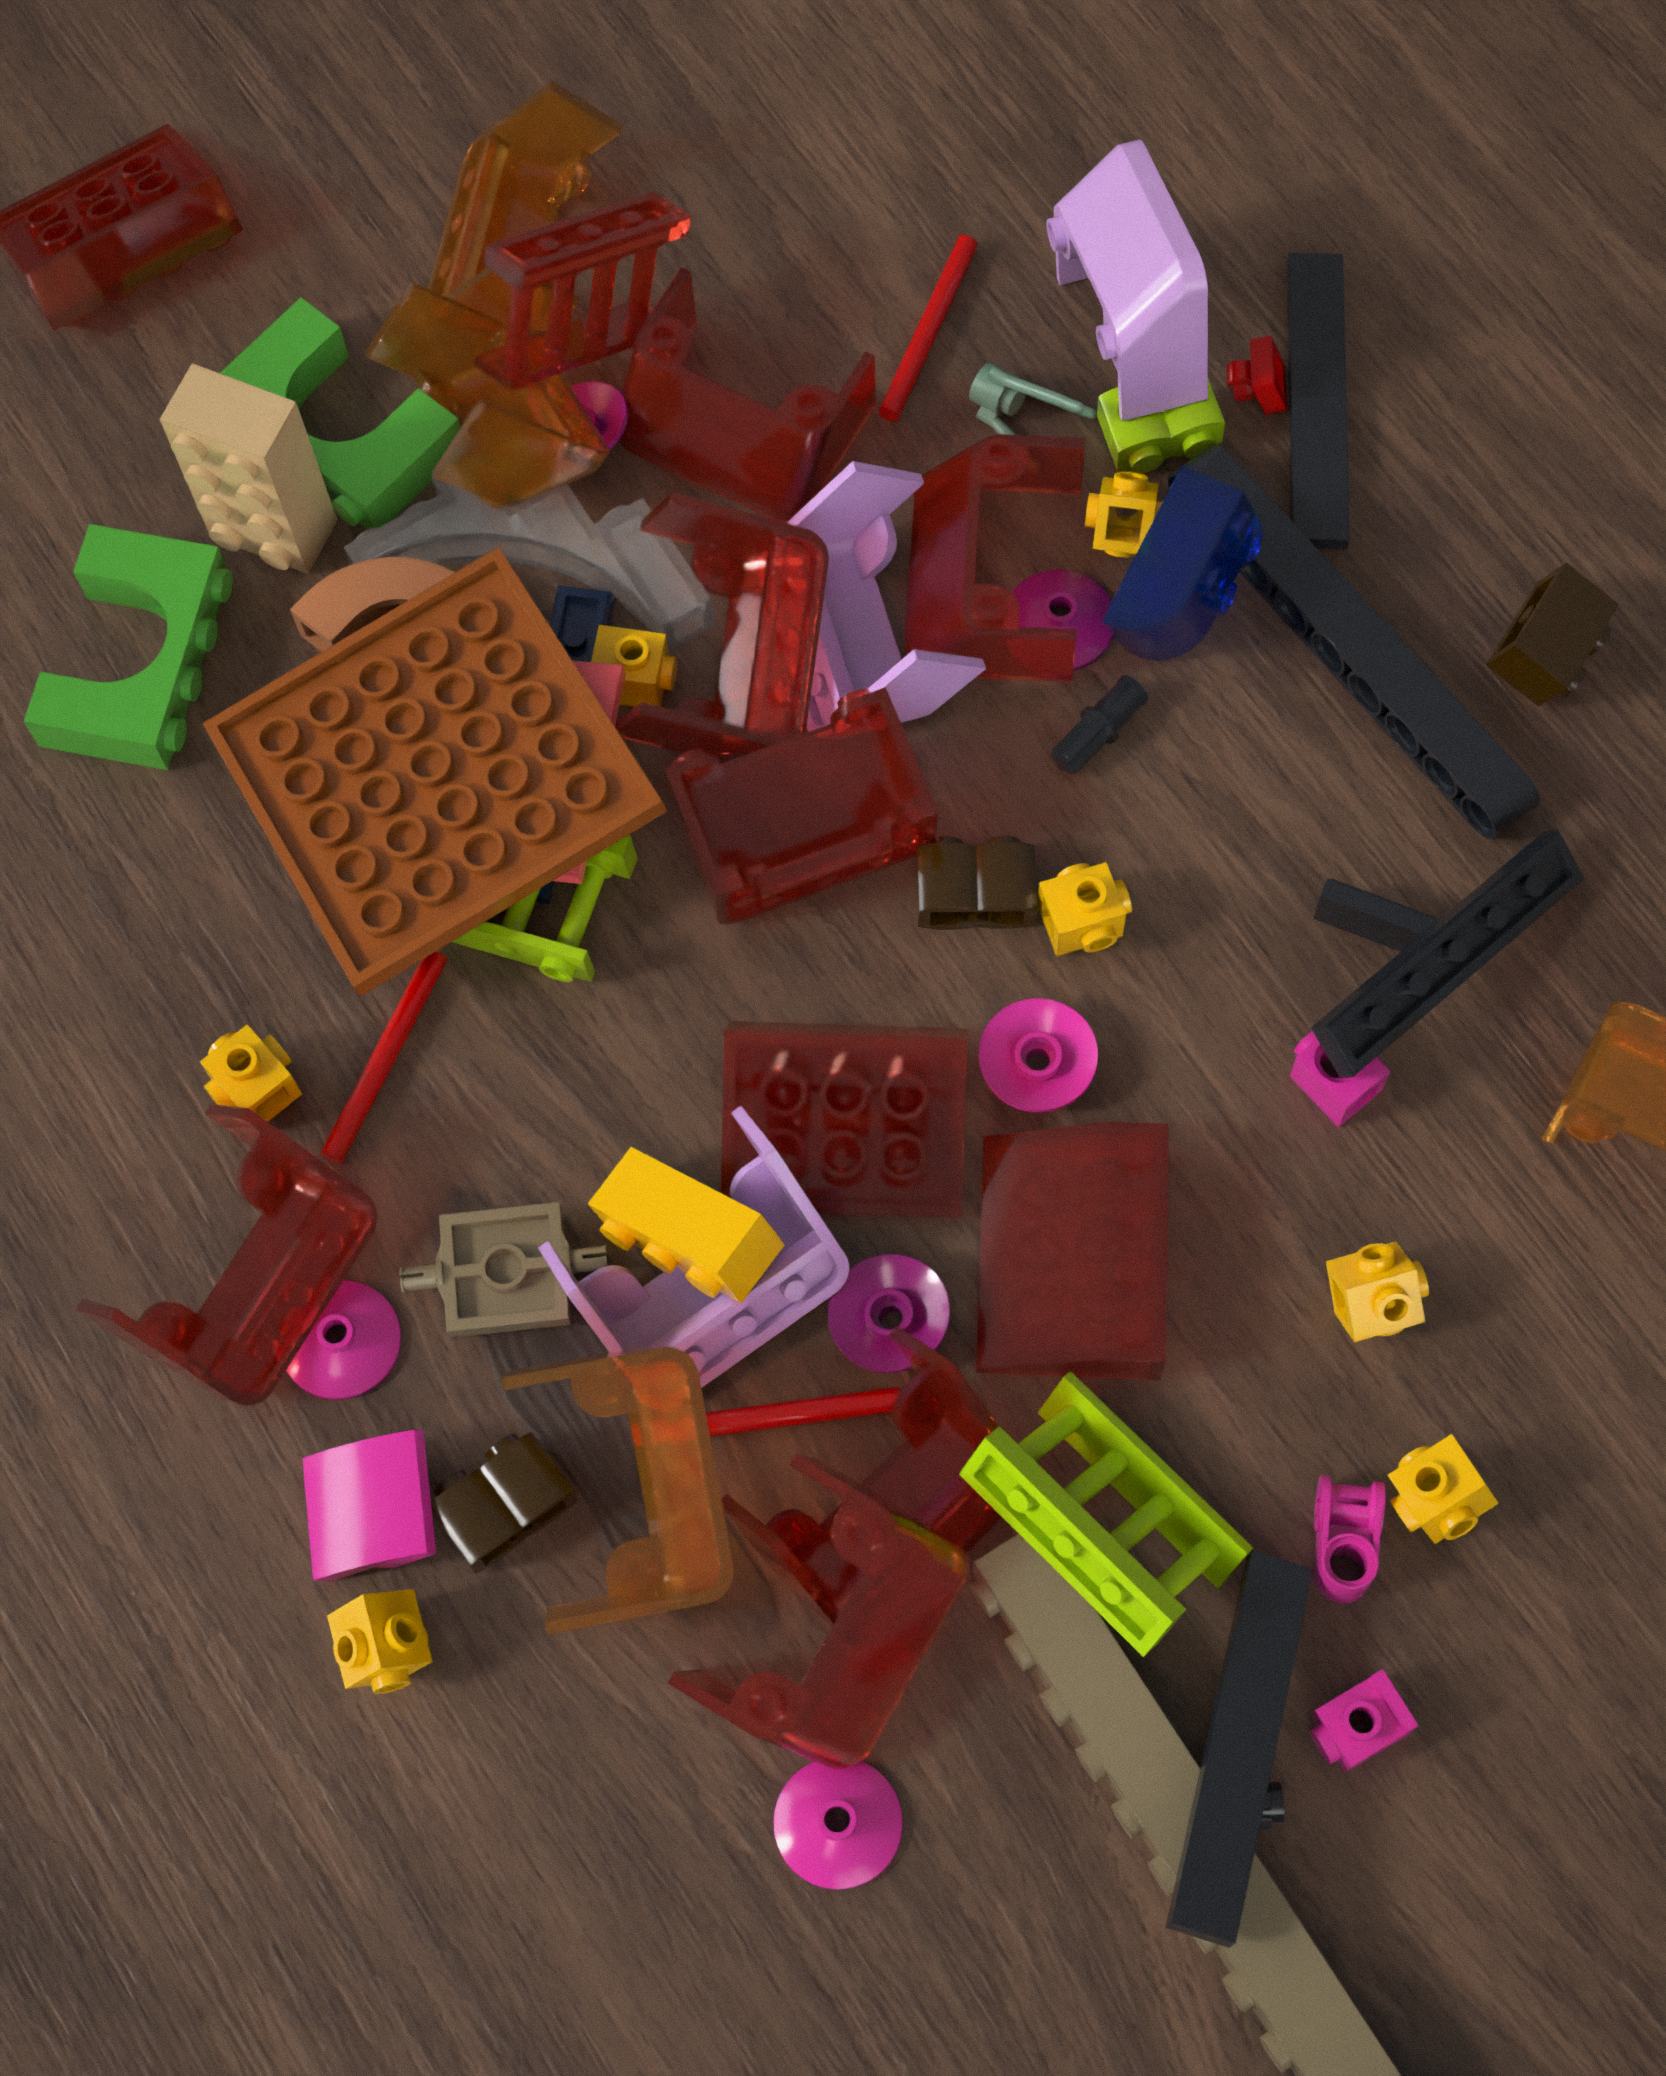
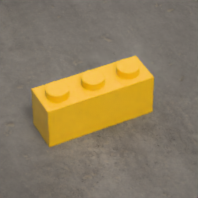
[588,1147,785,1304]

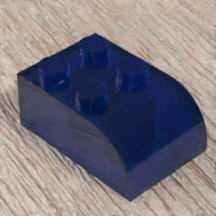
[1102,465,1263,660]

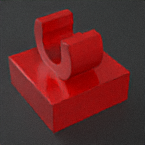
[1226,335,1287,415]

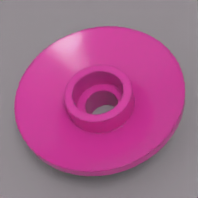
[978,998,1098,1113]
[279,1280,402,1400]
[774,1757,903,1890]

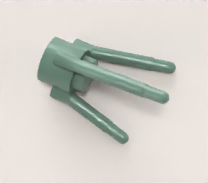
[969,362,1097,469]

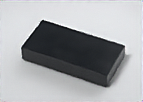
[1313,878,1438,952]

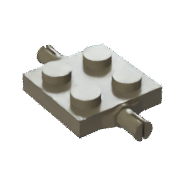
[399,1202,609,1338]

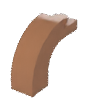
[290,557,455,652]

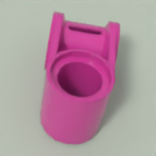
[1313,1475,1385,1604]

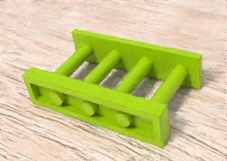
[452,835,638,982]
[959,1371,1253,1657]

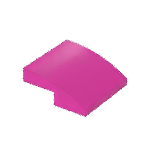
[302,1430,436,1582]

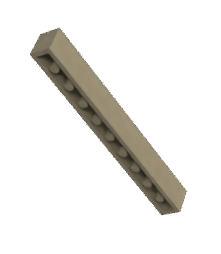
[970,1534,1401,2076]

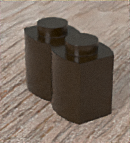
[917,836,1037,930]
[431,1432,578,1574]

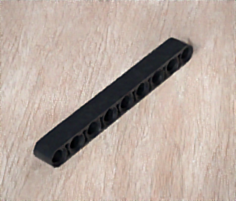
[1167,444,1540,839]

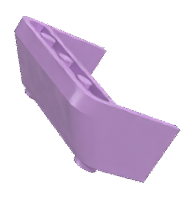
[1046,139,1208,421]
[759,461,986,739]
[538,1106,849,1408]

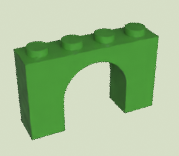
[220,297,466,536]
[24,524,233,770]

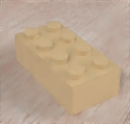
[160,363,338,574]

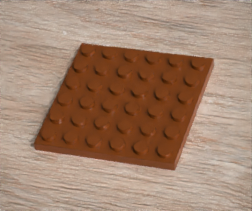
[202,547,667,996]

